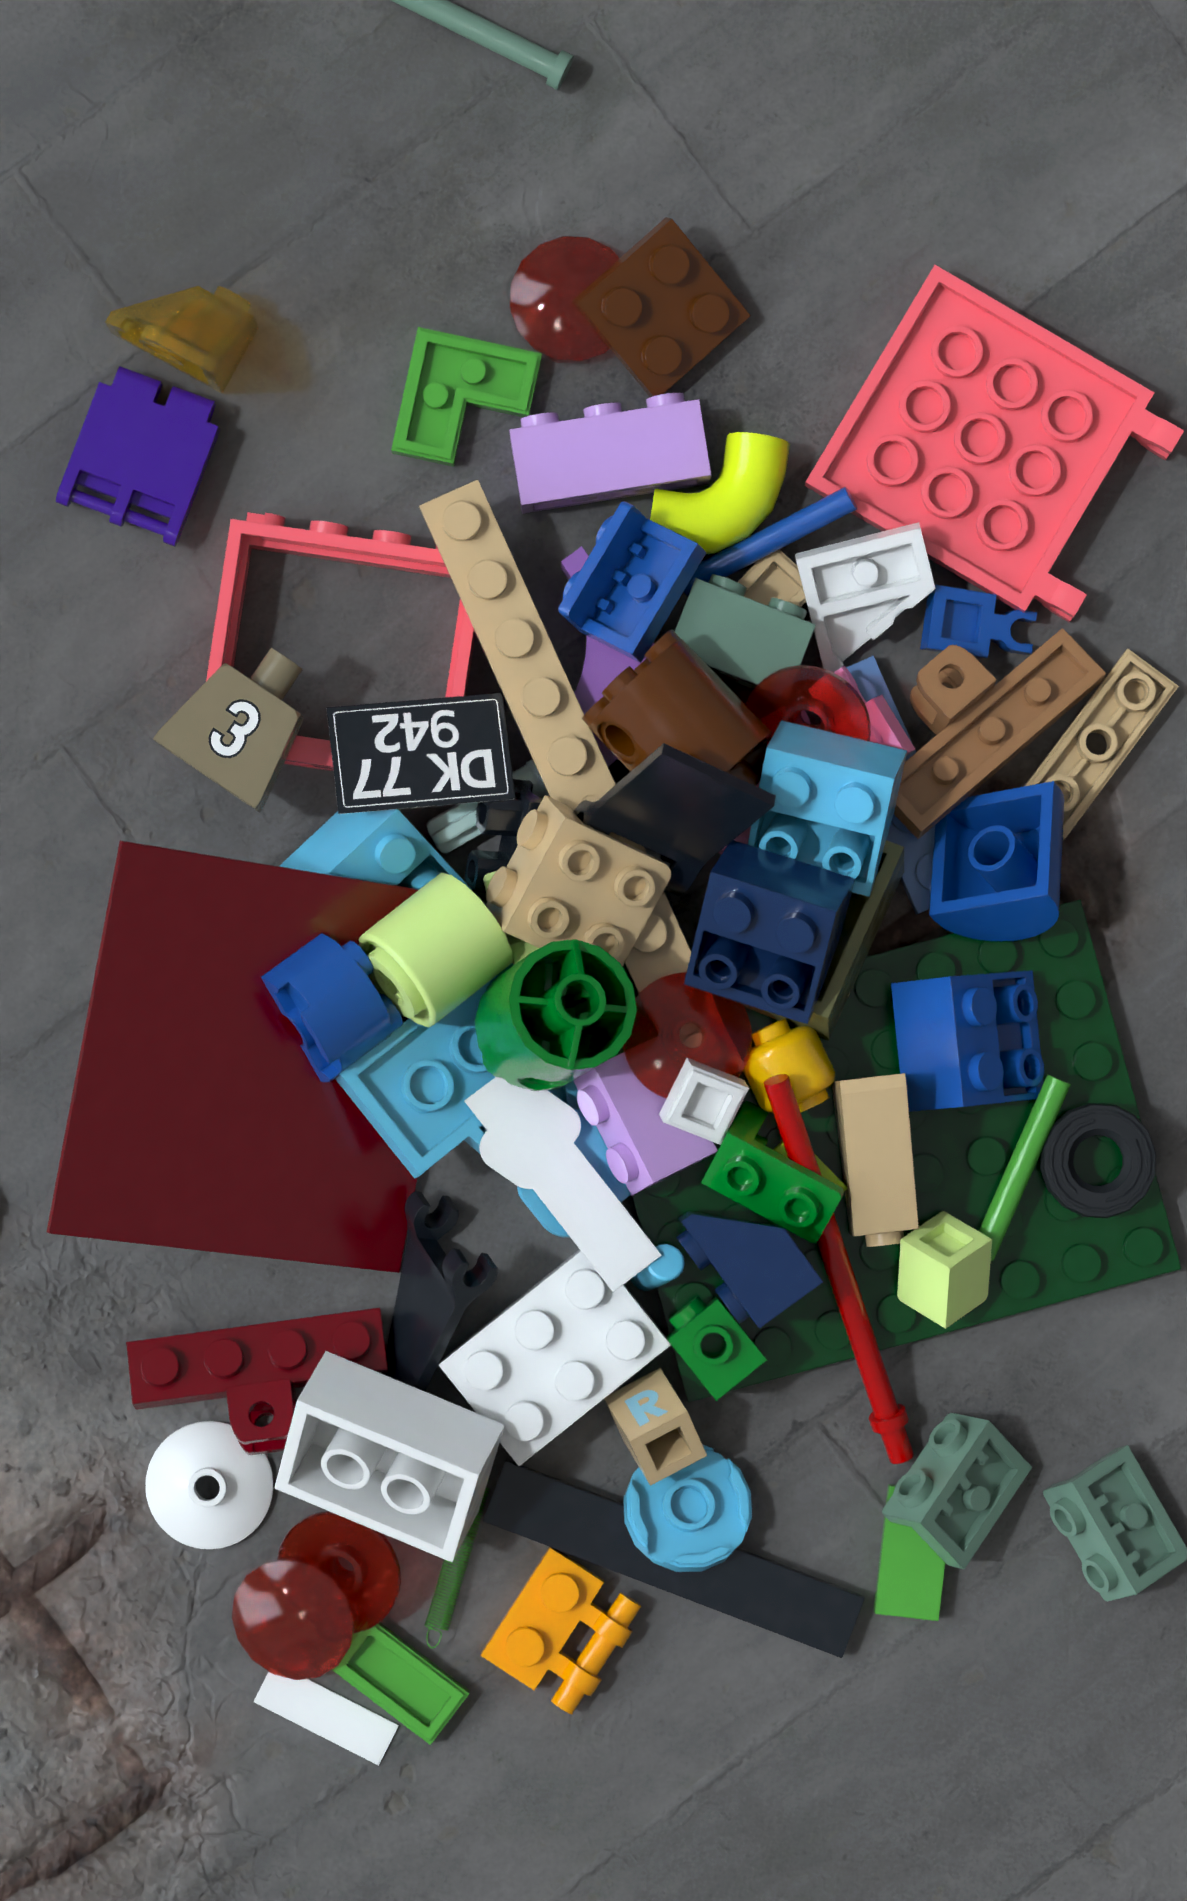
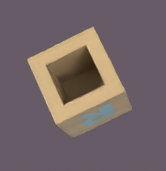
[604,1368,707,1486]

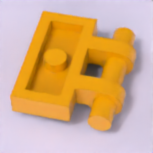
[481,1547,641,1715]

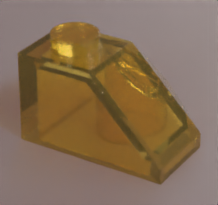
[105,286,259,393]

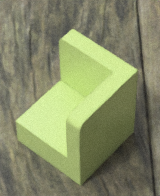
[897,1211,992,1329]

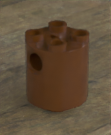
[582,629,772,786]

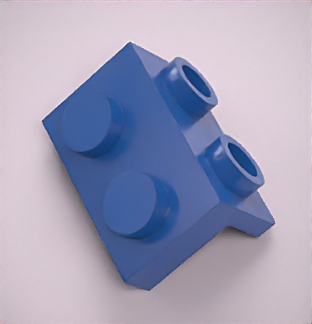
[558,501,706,663]

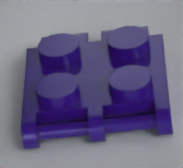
[55,366,221,547]

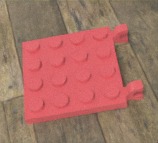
[805,265,1184,623]

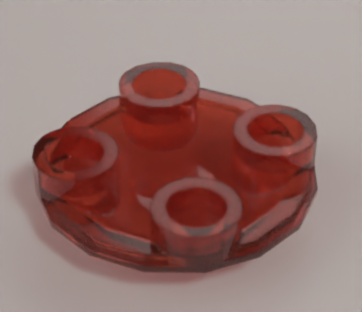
[510,236,619,363]
[232,1553,360,1680]

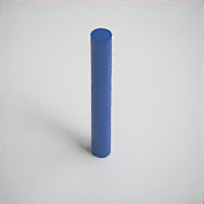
[684,487,857,597]

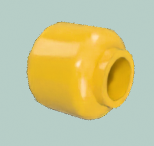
[741,1018,836,1112]

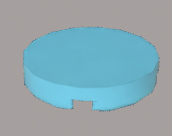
[623,1444,752,1572]

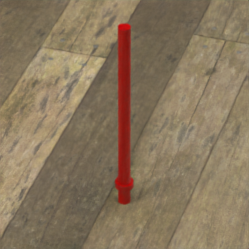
[763,1074,914,1464]

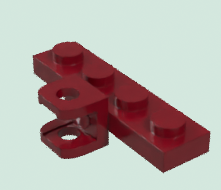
[126,1307,389,1455]

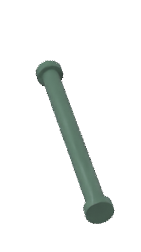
[390,0,574,90]

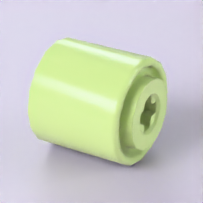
[359,873,513,1028]

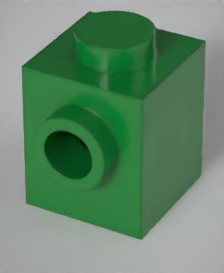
[666,1296,767,1401]

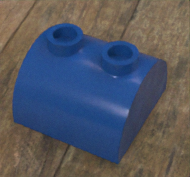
[929,781,1065,941]

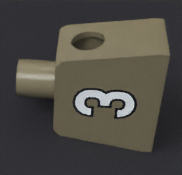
[153,648,304,813]

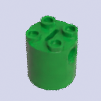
[475,939,637,1091]

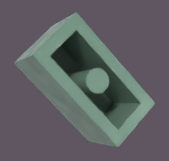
[675,574,816,703]

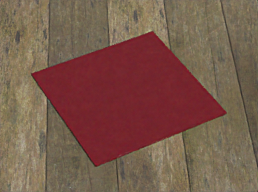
[46,840,420,1273]

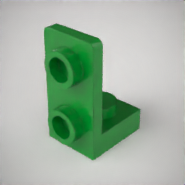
[701,1100,844,1243]

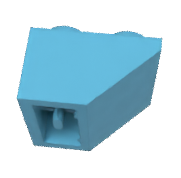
[748,720,907,897]
[280,809,472,890]

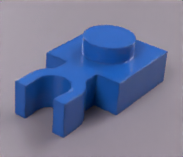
[920,585,1037,659]

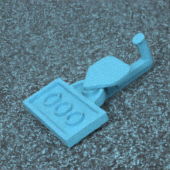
[335,975,685,1291]

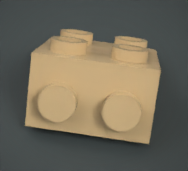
[486,795,671,967]

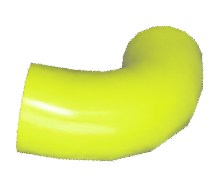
[650,432,790,554]

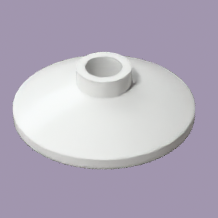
[146,1421,274,1549]

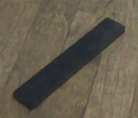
[483,1459,865,1658]

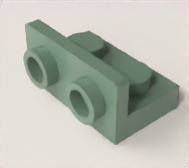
[882,1413,1032,1569]
[1043,1445,1187,1602]

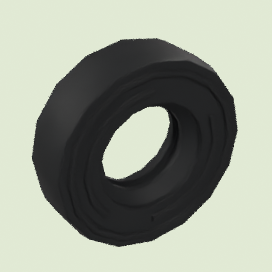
[1040,1103,1156,1218]

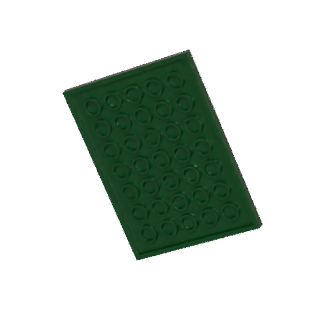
[610,899,1181,1403]

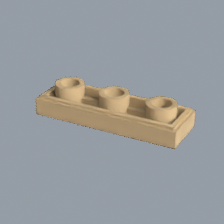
[1024,649,1179,840]

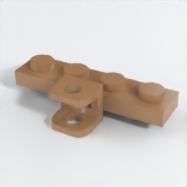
[894,628,1106,839]

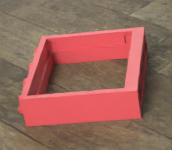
[206,512,475,771]

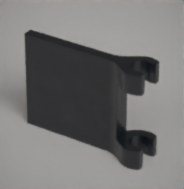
[574,743,776,896]

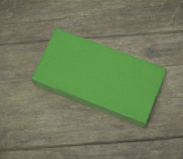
[873,1484,945,1621]
[329,1613,470,1745]

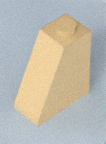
[832,1073,919,1247]

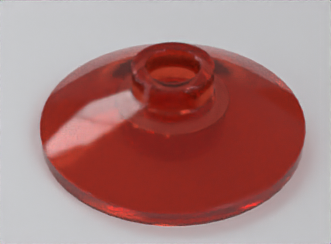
[746,665,871,746]
[623,972,752,1099]
[277,1511,401,1633]

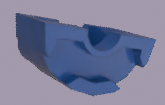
[261,933,403,1082]

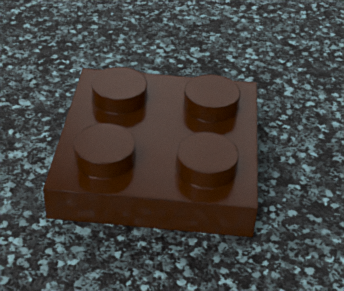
[571,217,751,397]

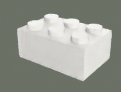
[439,1249,671,1466]
[274,1351,505,1562]

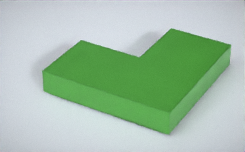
[391,327,542,467]

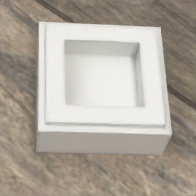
[659,1058,749,1145]

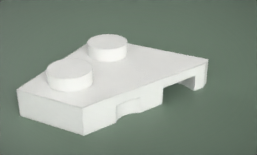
[795,522,936,674]

